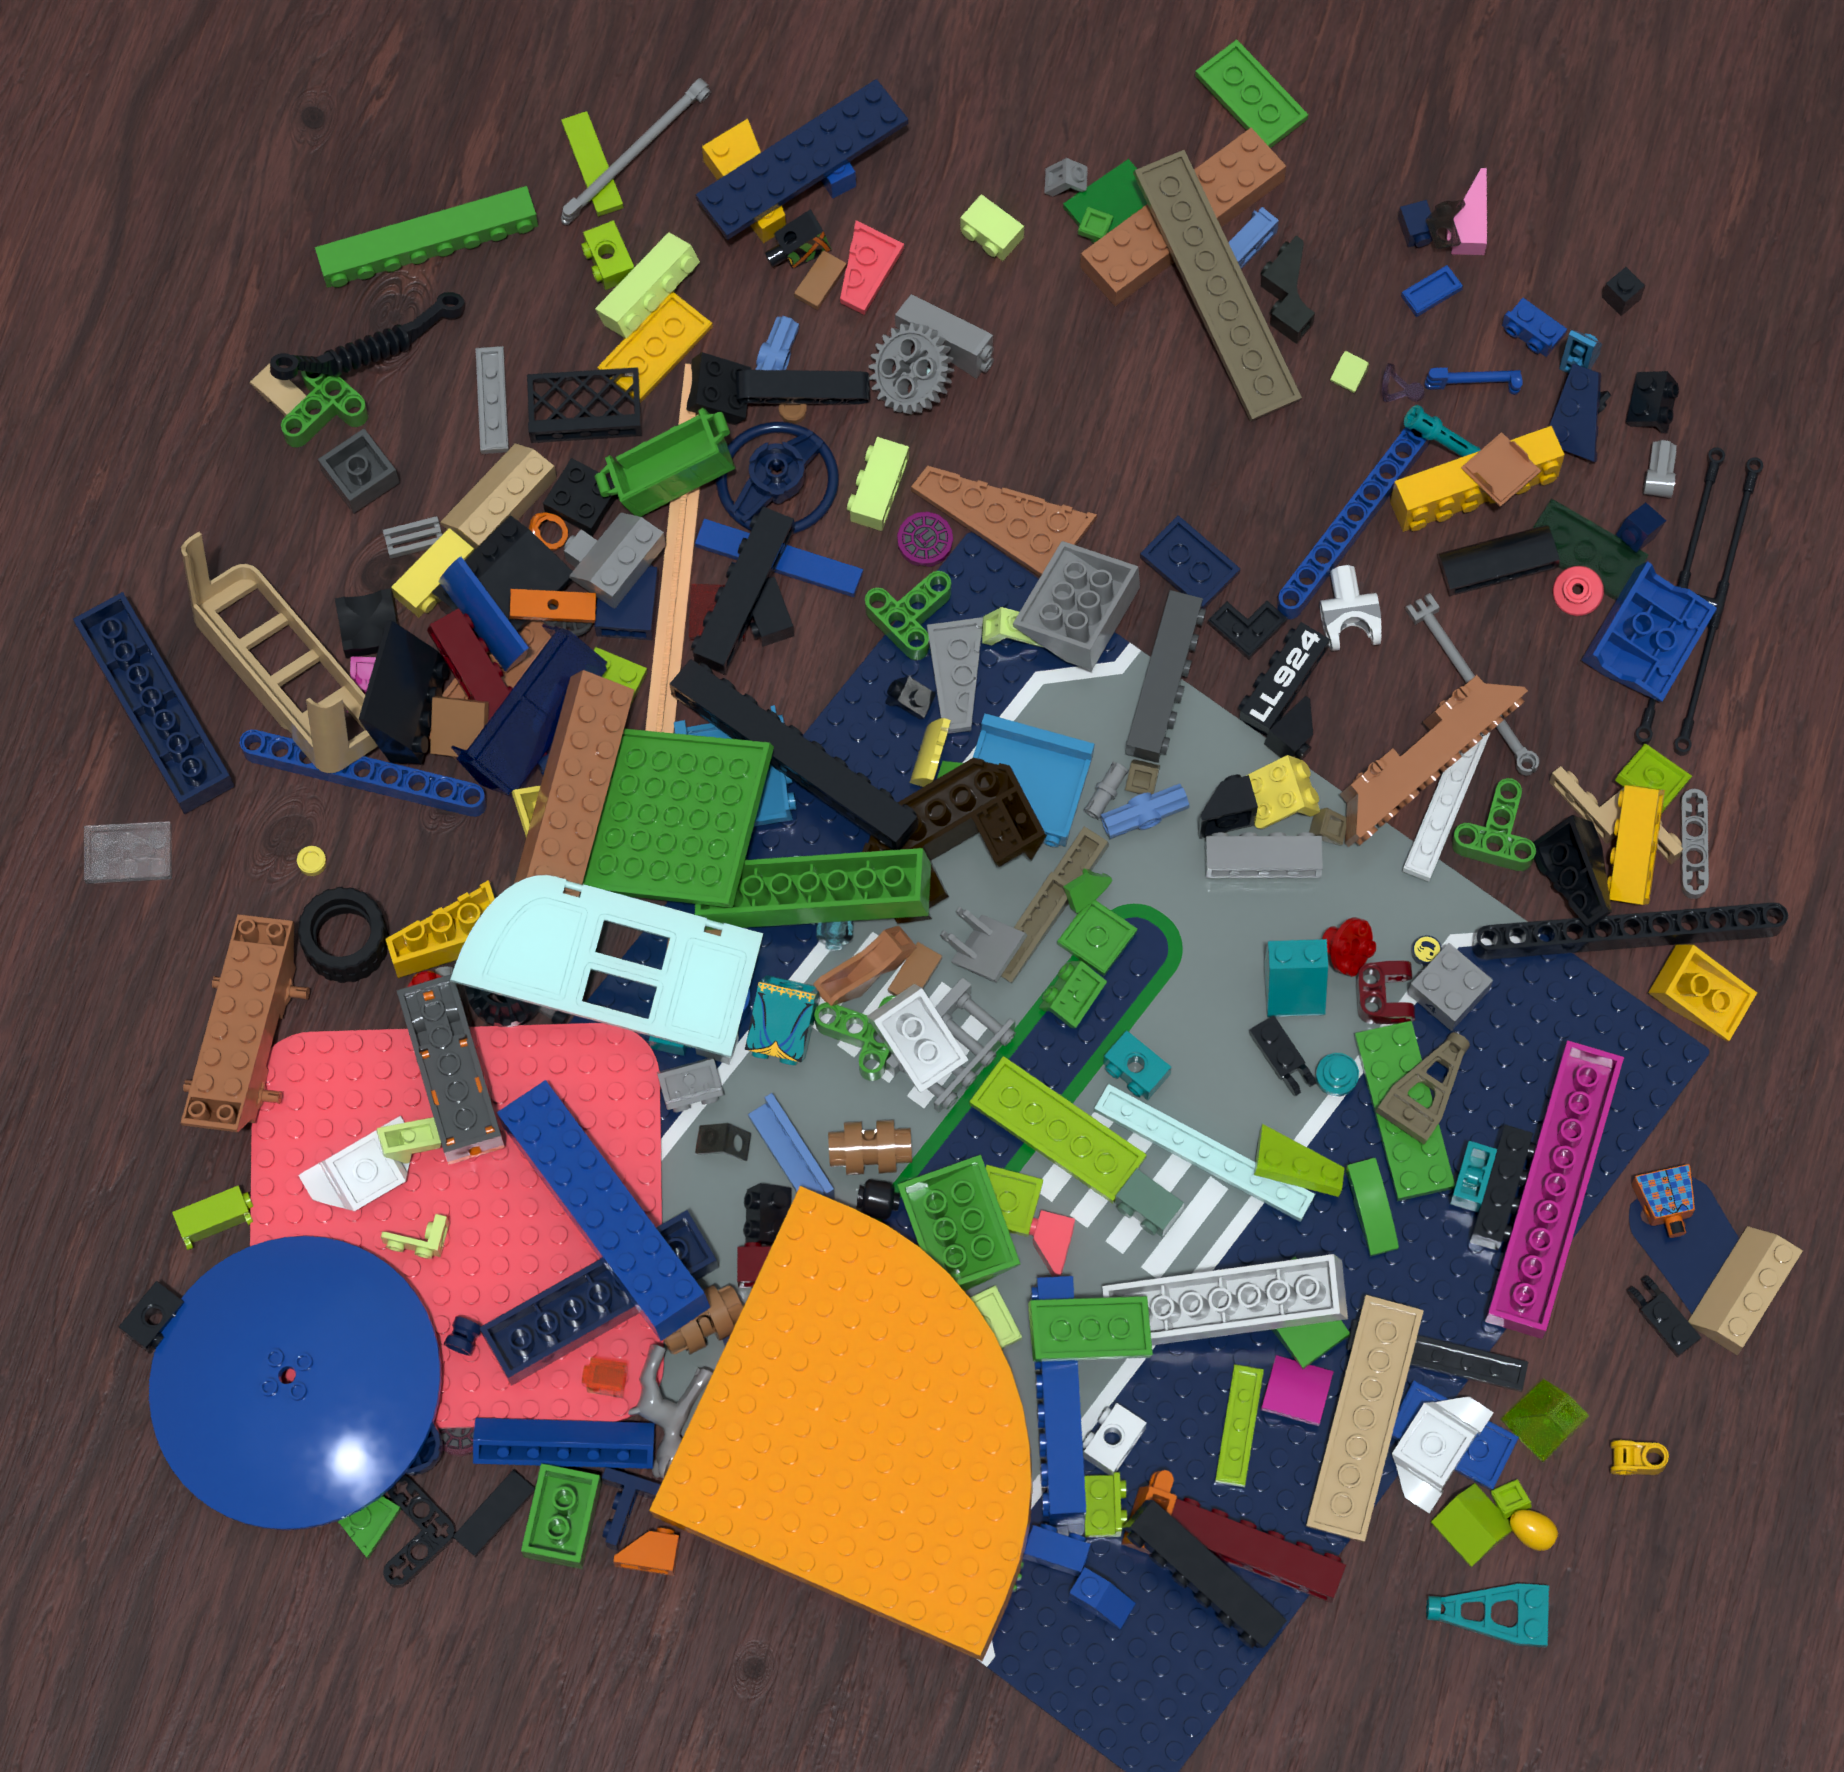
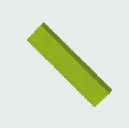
[561,111,624,217]
[1215,1364,1264,1487]

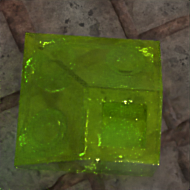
[1501,1379,1589,1462]

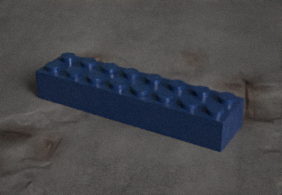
[73,592,234,814]
[479,1210,718,1386]

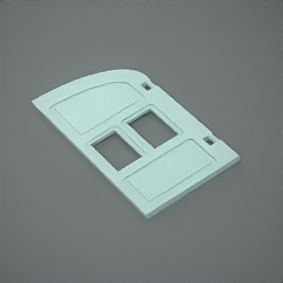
[450,875,763,1058]

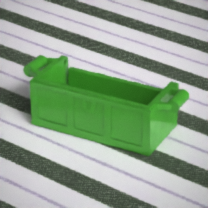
[595,407,736,517]

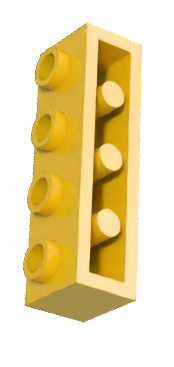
[1607,785,1665,905]

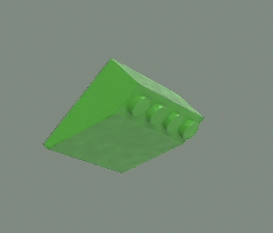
[897,1155,1021,1292]

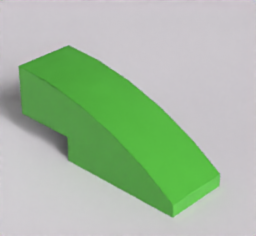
[1346,1158,1399,1257]

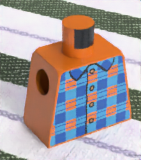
[1632,1164,1695,1238]

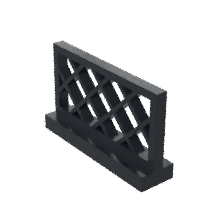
[527,367,642,443]

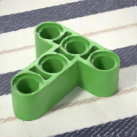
[281,371,368,448]
[865,571,951,660]
[1452,778,1536,871]
[814,995,896,1081]

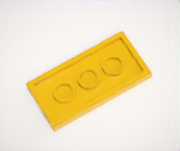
[597,291,713,403]

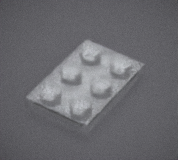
[84,821,172,884]

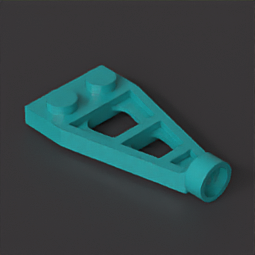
[1426,1583,1549,1647]

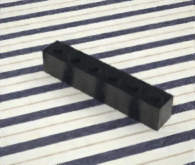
[691,506,795,674]
[1123,1500,1287,1649]

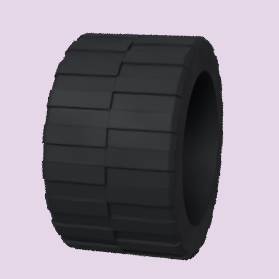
[298,887,389,983]

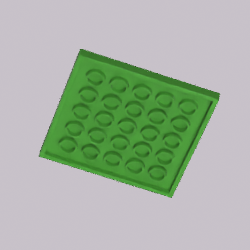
[582,729,774,908]

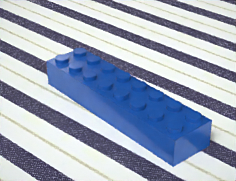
[1031,1276,1086,1525]

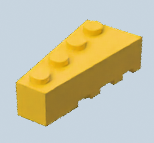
[702,119,786,243]
[386,880,495,978]

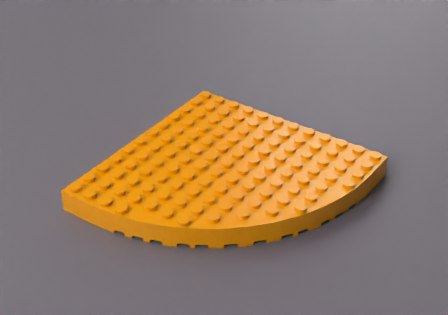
[649,1186,1033,1661]

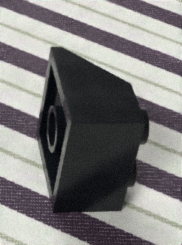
[1198,774,1258,839]

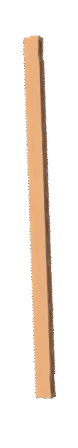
[645,364,701,733]

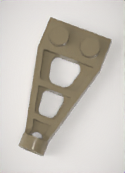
[1375,1032,1470,1144]

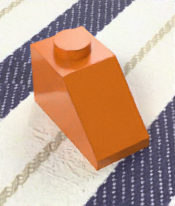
[613,1528,680,1576]

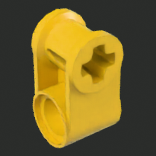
[1610,1440,1669,1475]

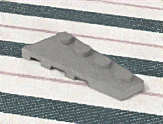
[927,617,983,734]

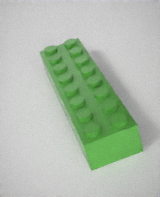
[695,848,931,930]

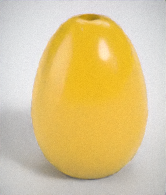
[1510,1510,1558,1551]

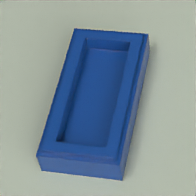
[1401,265,1463,317]

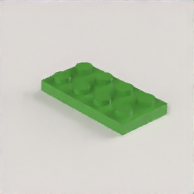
[1195,39,1308,148]
[1028,1296,1153,1362]

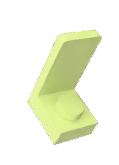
[982,607,1043,647]
[381,1214,450,1259]

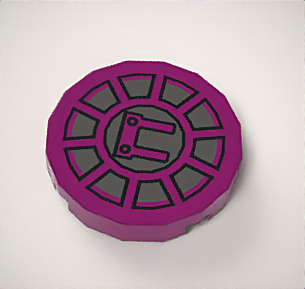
[897,512,953,567]

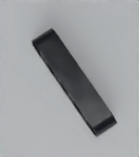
[736,370,870,405]

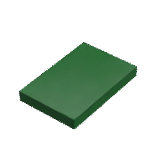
[1063,159,1147,244]

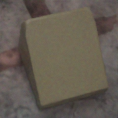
[1125,759,1160,794]
[1309,808,1346,845]

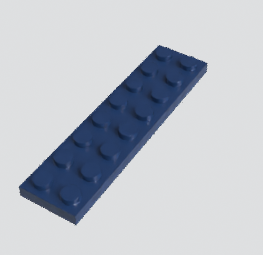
[696,79,908,240]

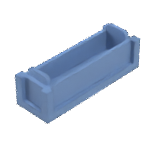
[1228,207,1279,269]

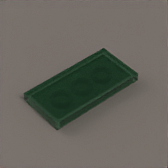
[1533,499,1649,600]

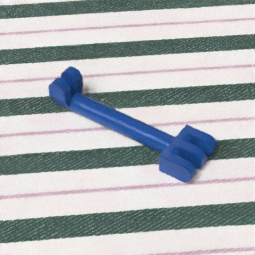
[1424,367,1523,395]

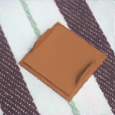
[1461,432,1541,507]

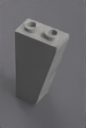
[895,294,994,379]

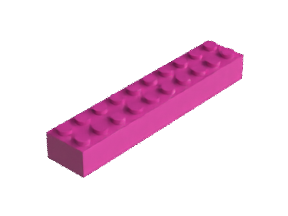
[1485,1040,1624,1339]

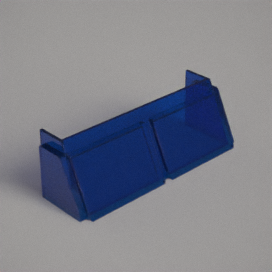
[451,624,607,796]

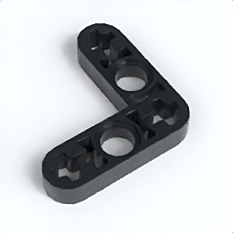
[383,1475,456,1588]

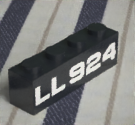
[1238,622,1330,737]

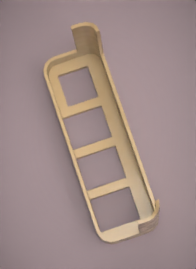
[181,532,378,773]

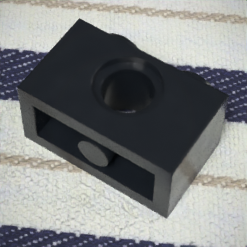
[118,1281,184,1354]

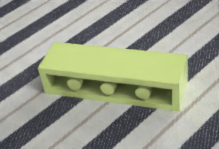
[595,232,700,339]

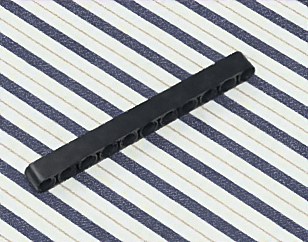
[1473,903,1788,960]

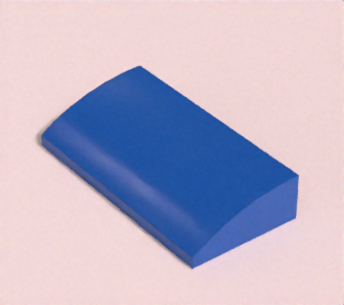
[438,556,529,672]

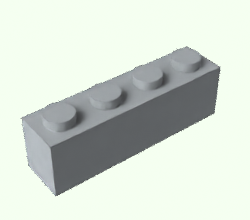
[1205,832,1323,878]

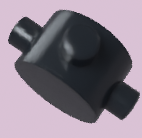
[551,1011,571,1024]

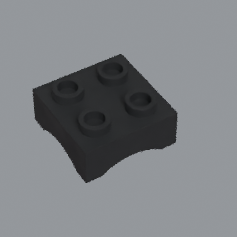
[686,352,751,425]
[543,458,618,537]
[335,588,398,658]

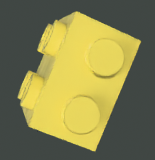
[1246,755,1320,829]

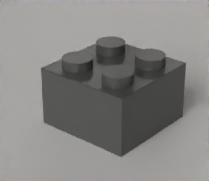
[318,429,399,514]

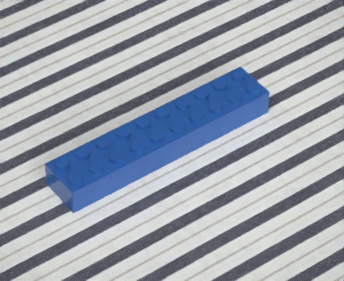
[497,1080,710,1341]

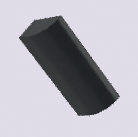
[1437,525,1560,597]

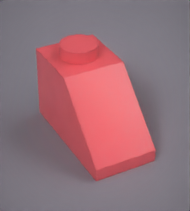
[1029,1210,1075,1277]

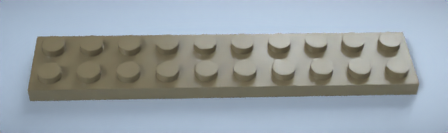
[1133,150,1302,422]

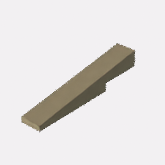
[1001,826,1109,983]

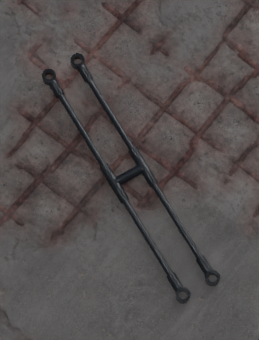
[1634,447,1763,756]

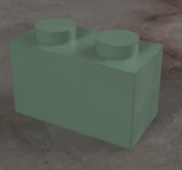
[1115,1168,1184,1237]

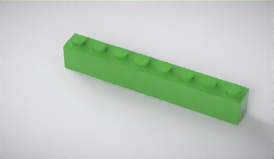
[315,186,538,288]

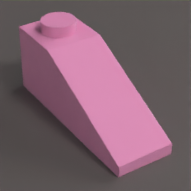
[1446,168,1487,255]

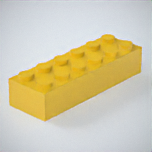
[1390,426,1564,532]

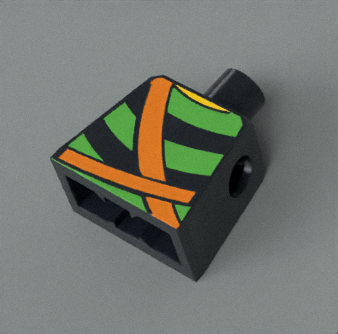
[764,209,832,268]

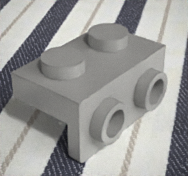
[657,1057,724,1112]

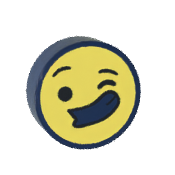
[1412,935,1442,966]

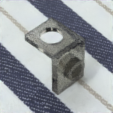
[1426,199,1466,249]
[695,1123,751,1161]

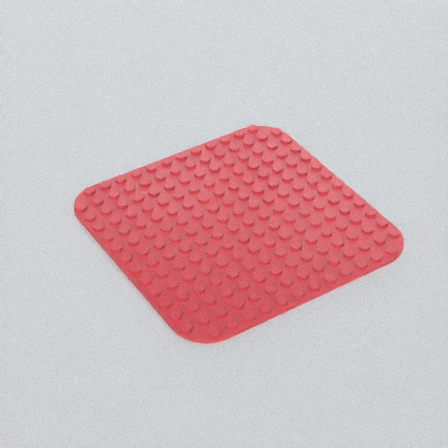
[250,1023,664,1429]

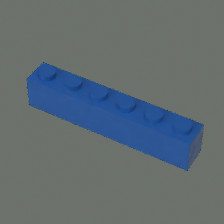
[473,1418,655,1469]

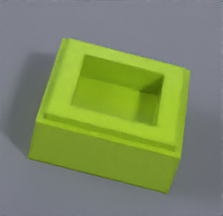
[1491,1479,1532,1519]

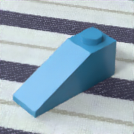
[1559,330,1602,374]

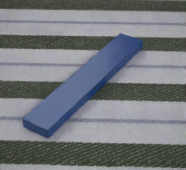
[695,519,863,597]

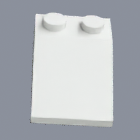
[866,984,968,1093]

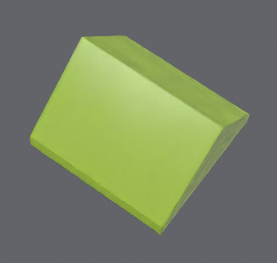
[1431,1483,1512,1568]

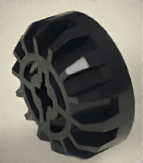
[465,986,542,1027]

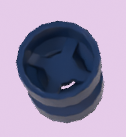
[444,1316,481,1356]

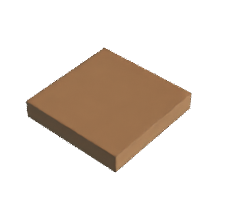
[430,696,489,760]

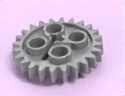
[869,323,954,414]

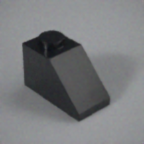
[749,576,794,647]
[1264,696,1313,760]

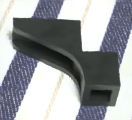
[1261,236,1315,344]

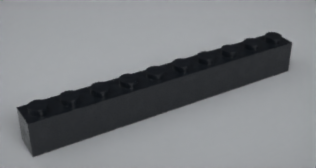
[670,659,918,850]

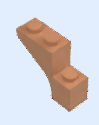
[813,926,917,1006]

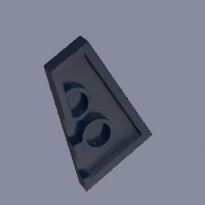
[1549,363,1601,462]

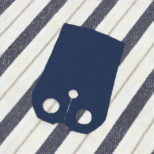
[1629,1177,1739,1314]

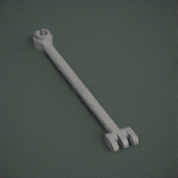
[561,78,711,225]
[1405,593,1539,776]

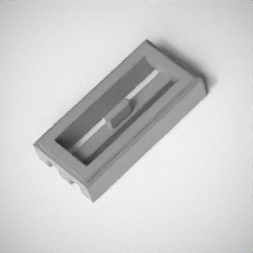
[383,516,442,559]

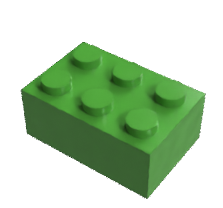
[521,1463,602,1569]

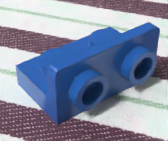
[1502,298,1567,357]

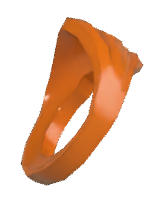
[529,512,568,551]

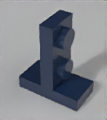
[602,1467,661,1551]

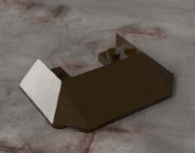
[862,758,1047,924]

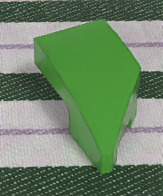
[1063,868,1112,913]

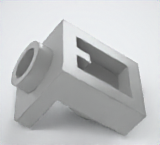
[1044,158,1088,197]

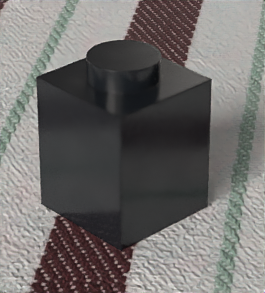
[1602,267,1645,316]

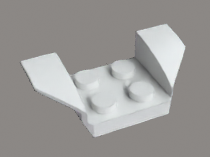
[298,1116,412,1211]
[1392,1397,1494,1513]

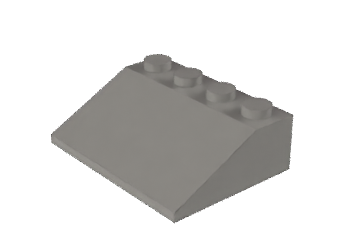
[1013,541,1140,670]

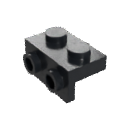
[1626,371,1679,433]
[743,1183,791,1245]

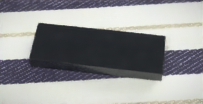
[453,1470,535,1558]

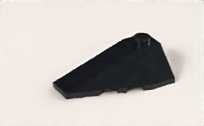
[1533,815,1612,927]

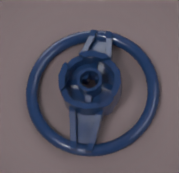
[716,422,839,534]

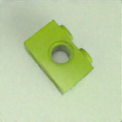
[581,220,634,290]

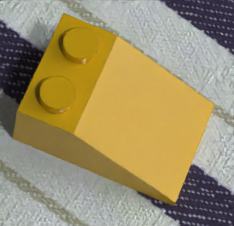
[1648,944,1757,1041]

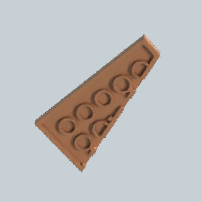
[911,466,1097,577]

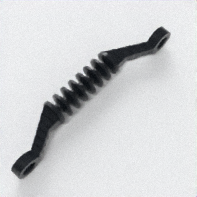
[270,292,464,380]

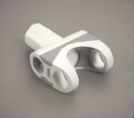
[1319,565,1381,651]

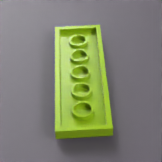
[969,1056,1147,1204]

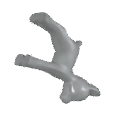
[628,1344,713,1479]

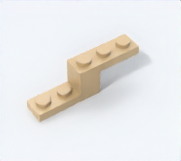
[1549,766,1683,865]

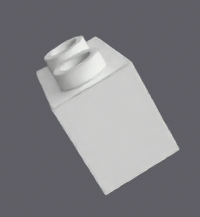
[1083,1403,1147,1475]

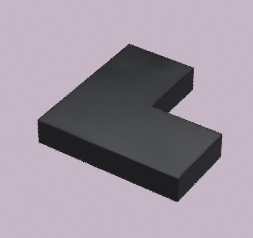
[1207,601,1288,660]

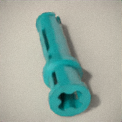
[1404,405,1481,457]

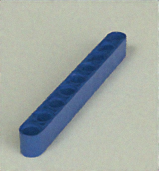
[1277,427,1430,619]
[240,730,487,817]

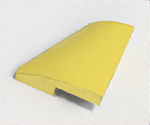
[909,718,951,787]

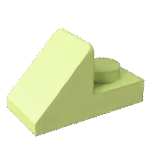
[376,1117,441,1164]

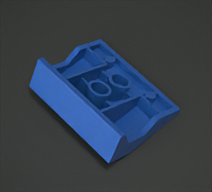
[1581,561,1717,702]

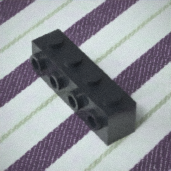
[1470,1125,1536,1251]

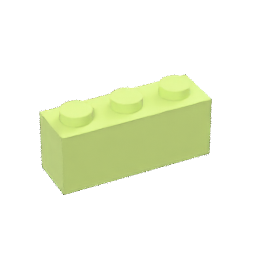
[847,437,909,531]

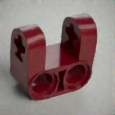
[1356,961,1415,1024]

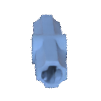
[756,316,799,370]
[1100,784,1190,839]

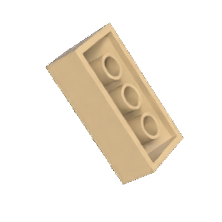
[440,444,557,550]
[1688,1226,1803,1356]

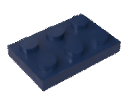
[1140,515,1241,609]

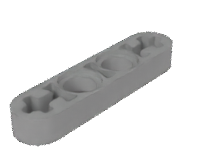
[1680,789,1709,899]

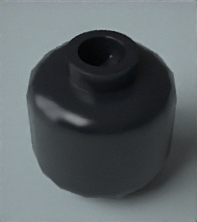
[856,1179,900,1220]

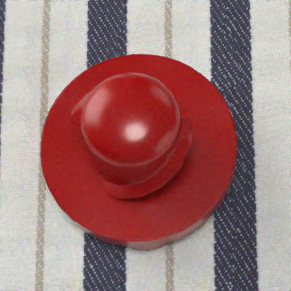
[1322,917,1376,977]

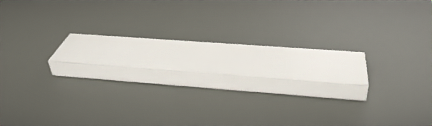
[1402,733,1490,882]

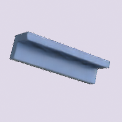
[748,1093,835,1199]

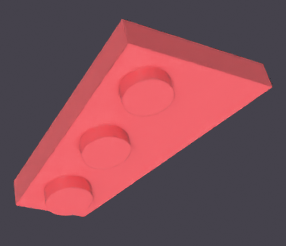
[840,220,904,315]

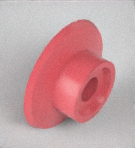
[1553,566,1604,616]

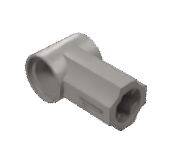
[1643,440,1677,498]

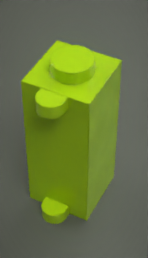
[172,1186,253,1250]

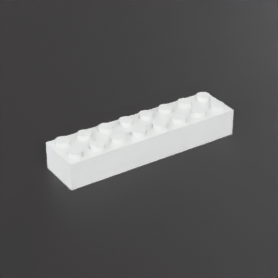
[1102,1254,1348,1345]

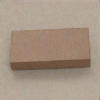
[794,250,847,310]
[888,942,942,996]

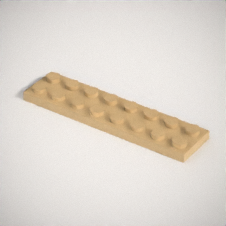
[1306,1295,1424,1542]

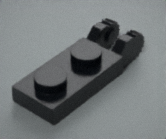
[1249,1015,1316,1096]
[1627,1275,1701,1357]

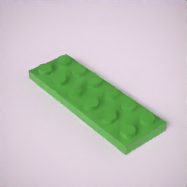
[1354,1021,1455,1201]

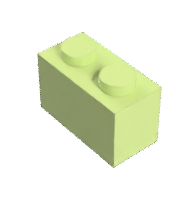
[960,194,1024,261]

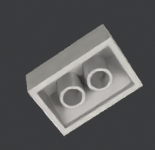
[569,512,666,609]

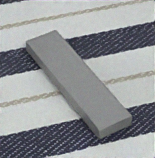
[476,346,509,454]

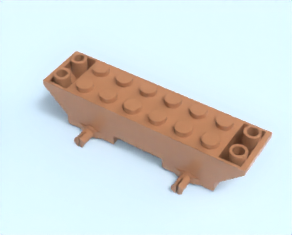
[1339,675,1528,847]
[181,914,310,1132]

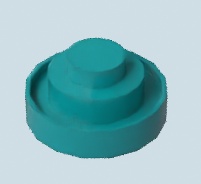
[1316,1053,1359,1097]

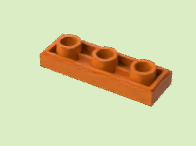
[509,589,596,623]

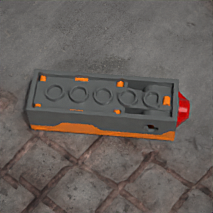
[397,971,505,1165]

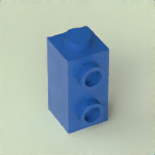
[1024,1524,1091,1577]

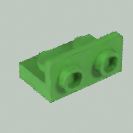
[1039,961,1107,1028]

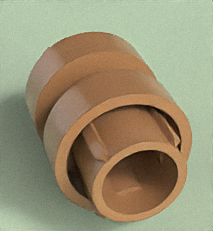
[828,1120,912,1175]
[663,1285,743,1355]

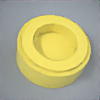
[297,846,327,876]

